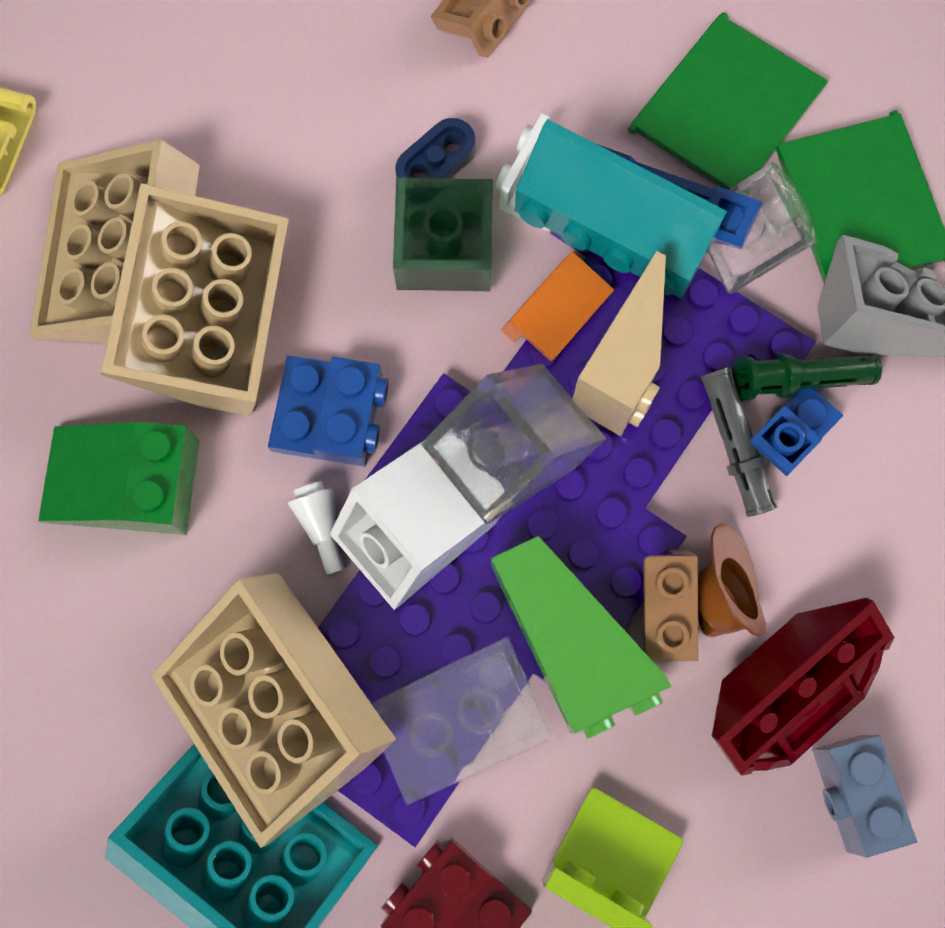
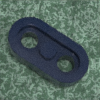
[395,118,476,198]

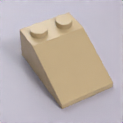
[570,251,666,436]

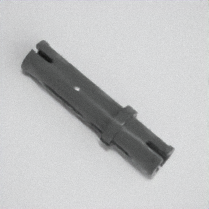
[700,366,778,517]

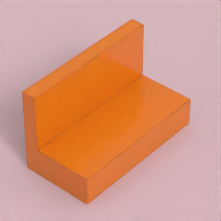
[501,251,614,361]

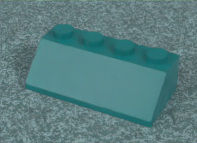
[514,119,727,299]

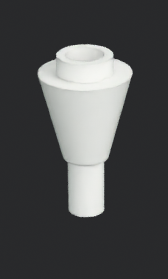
[287,481,345,575]

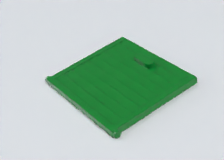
[628,13,828,194]
[775,110,945,284]

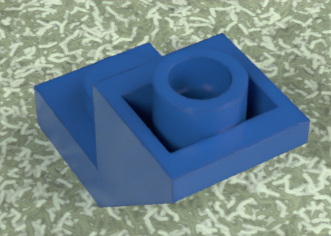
[749,388,844,477]

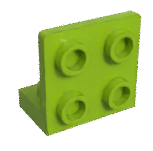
[541,788,683,928]

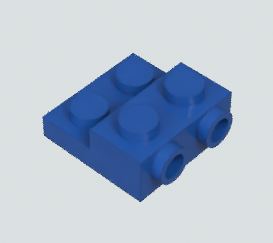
[268,355,389,467]

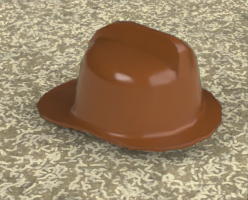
[698,523,766,637]

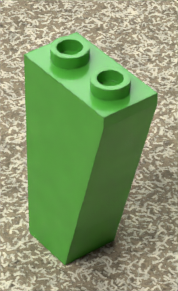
[491,536,672,739]

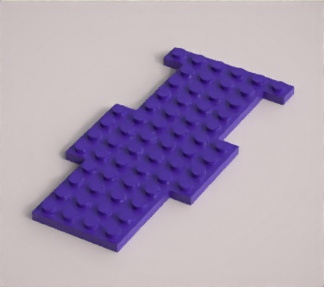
[318,231,816,847]

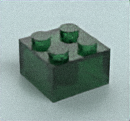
[393,178,493,292]

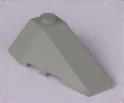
[817,235,945,357]

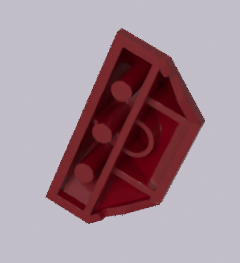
[711,597,895,776]

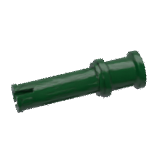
[732,354,882,401]

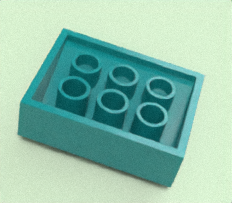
[105,744,378,928]

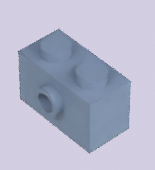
[812,735,918,858]

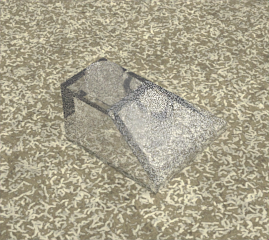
[708,162,817,294]

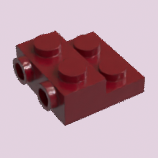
[380,838,532,928]

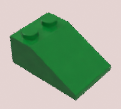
[38,422,200,535]

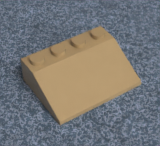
[29,139,200,343]
[101,183,289,416]
[151,572,396,848]

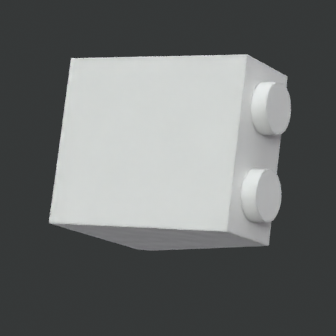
[330,428,511,610]

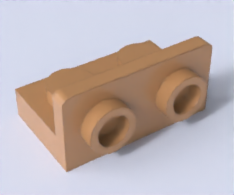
[431,0,532,58]
[643,549,698,661]

